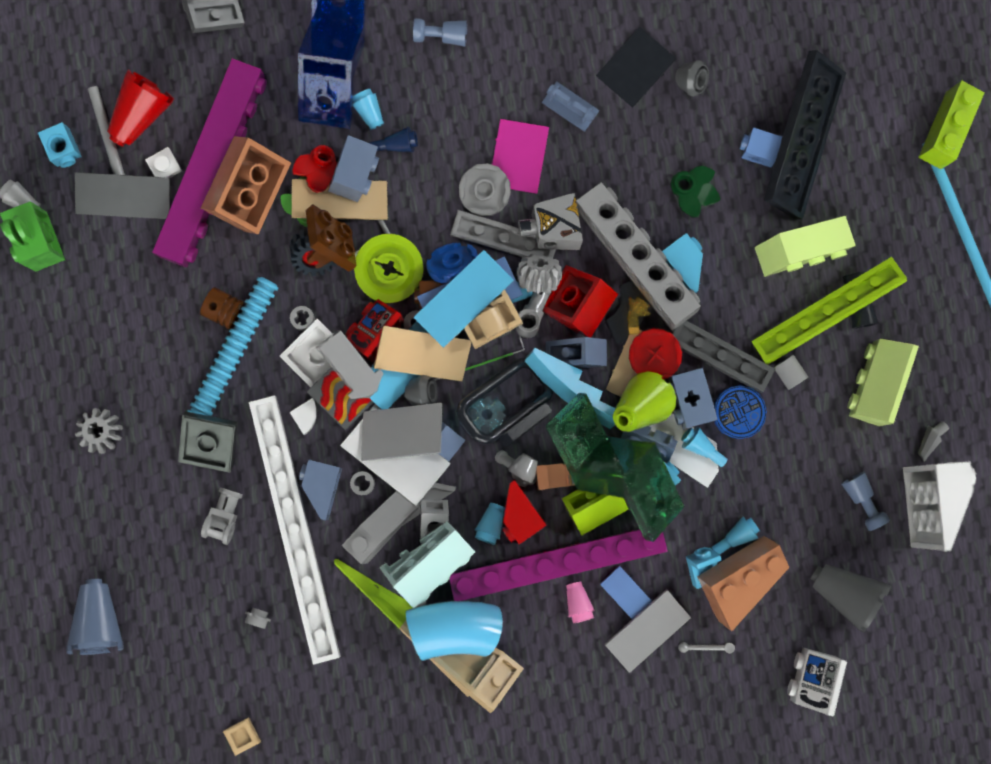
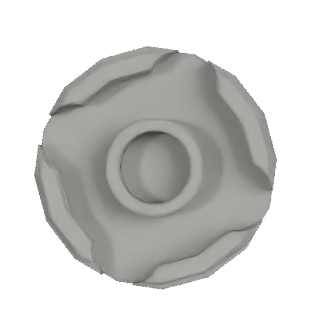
[459,163,511,216]

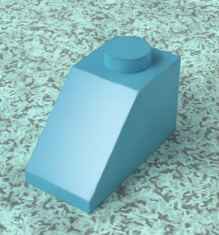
[662,233,703,293]

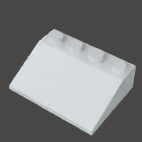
[903,462,976,551]

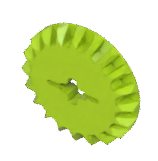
[354,234,423,303]

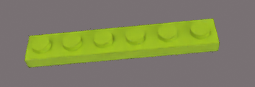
[751,257,907,365]

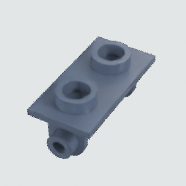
[542,81,599,132]
[620,426,678,462]

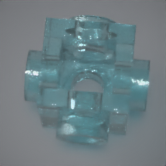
[468,396,506,433]

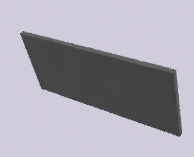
[75,172,170,219]

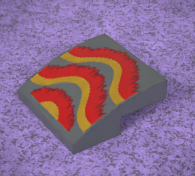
[307,367,373,431]

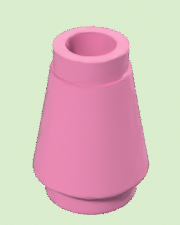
[566,582,595,623]

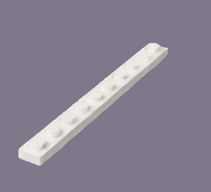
[249,396,341,664]

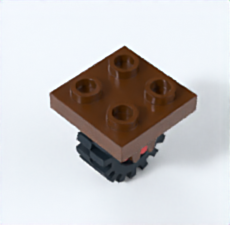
[290,204,357,276]

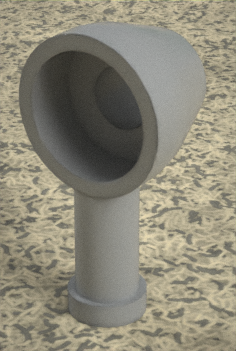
[495,450,538,483]

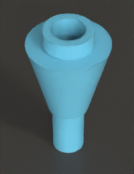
[681,426,728,467]
[712,516,760,554]

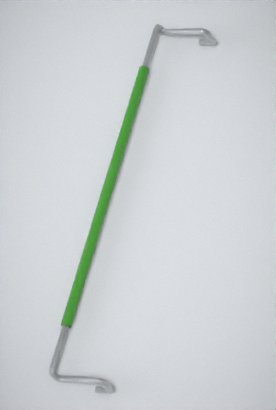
[435,335,525,380]

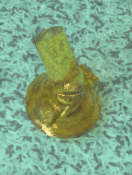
[627,296,651,335]

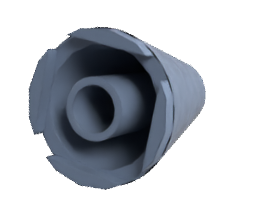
[66,579,123,655]

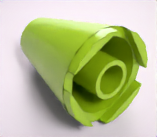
[613,371,676,432]

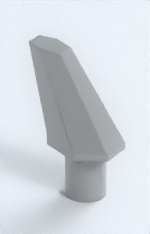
[918,421,949,462]

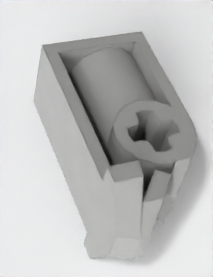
[316,330,384,399]

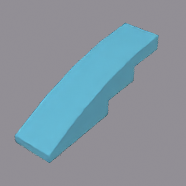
[525,348,615,429]

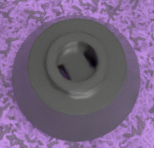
[675,60,709,97]
[405,375,438,406]

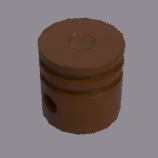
[200,287,244,330]

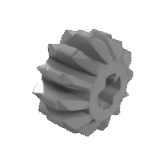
[516,254,562,294]
[75,408,123,454]

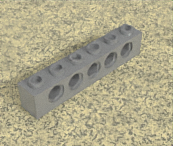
[576,182,701,331]

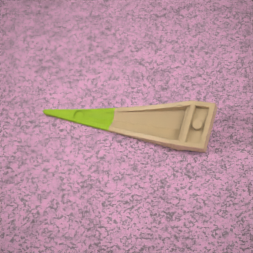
[334,559,524,713]

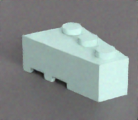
[379,521,475,608]

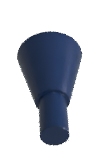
[369,126,418,153]

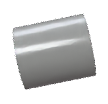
[774,355,808,390]

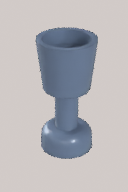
[413,18,467,47]
[841,472,890,531]

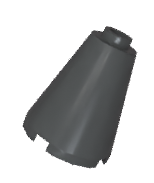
[810,564,891,633]

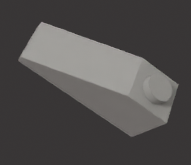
[342,491,421,564]

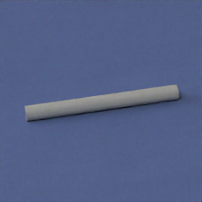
[88,86,125,175]

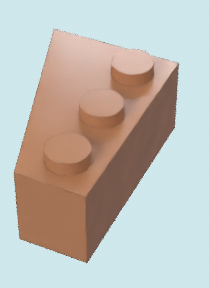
[697,536,789,631]

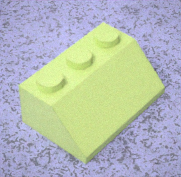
[847,339,919,426]

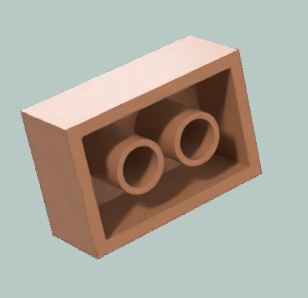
[201,136,291,234]

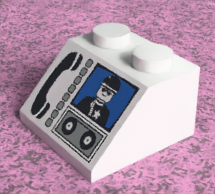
[787,648,847,716]

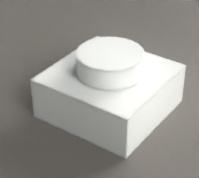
[145,147,182,178]

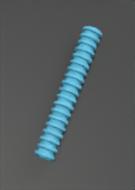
[187,277,279,416]

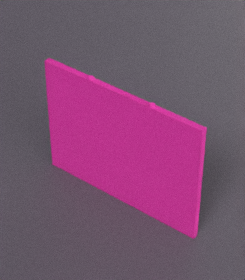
[491,119,549,194]

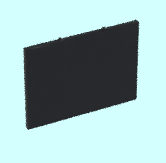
[596,27,677,108]

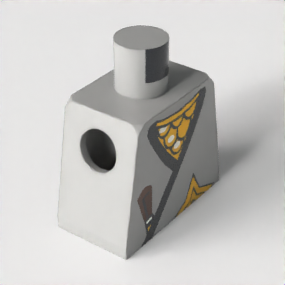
[518,193,583,250]

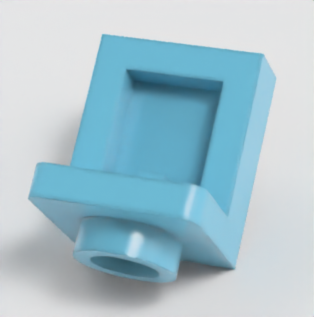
[686,547,721,589]

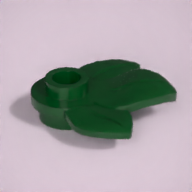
[670,166,721,218]

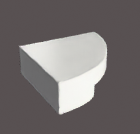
[290,398,317,435]

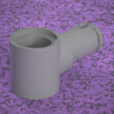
[516,291,551,339]

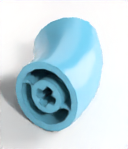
[406,601,503,661]

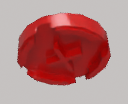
[629,328,682,380]

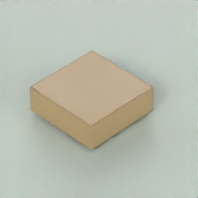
[223,717,261,756]

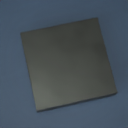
[178,411,238,473]

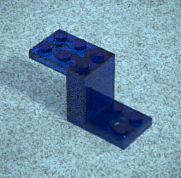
[298,0,366,129]

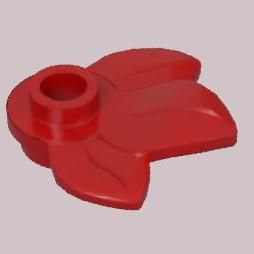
[292,145,337,193]

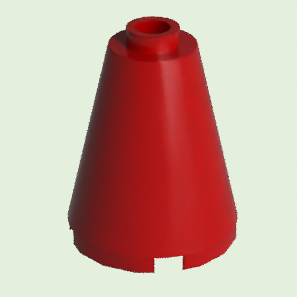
[107,69,175,147]

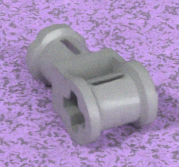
[201,487,243,545]

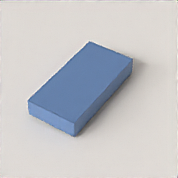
[600,566,652,619]

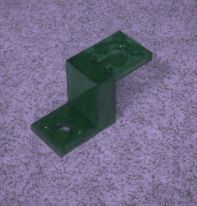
[546,393,685,542]

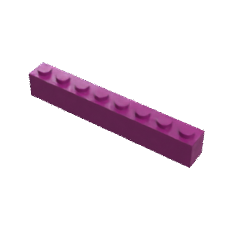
[152,58,267,268]
[449,525,668,601]

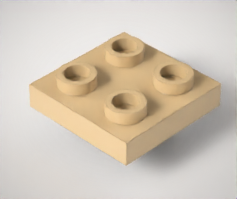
[464,290,523,349]

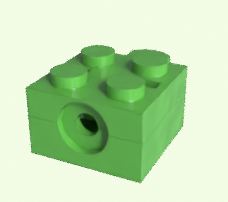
[0,201,65,272]

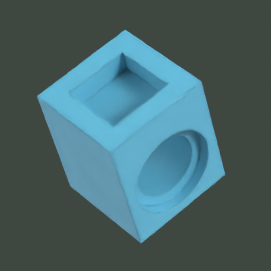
[38,122,82,168]

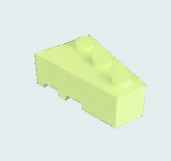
[755,216,856,277]

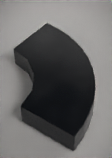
[606,281,648,345]

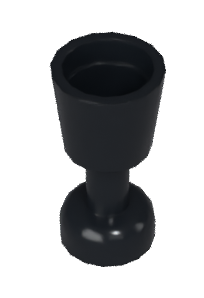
[842,271,879,329]

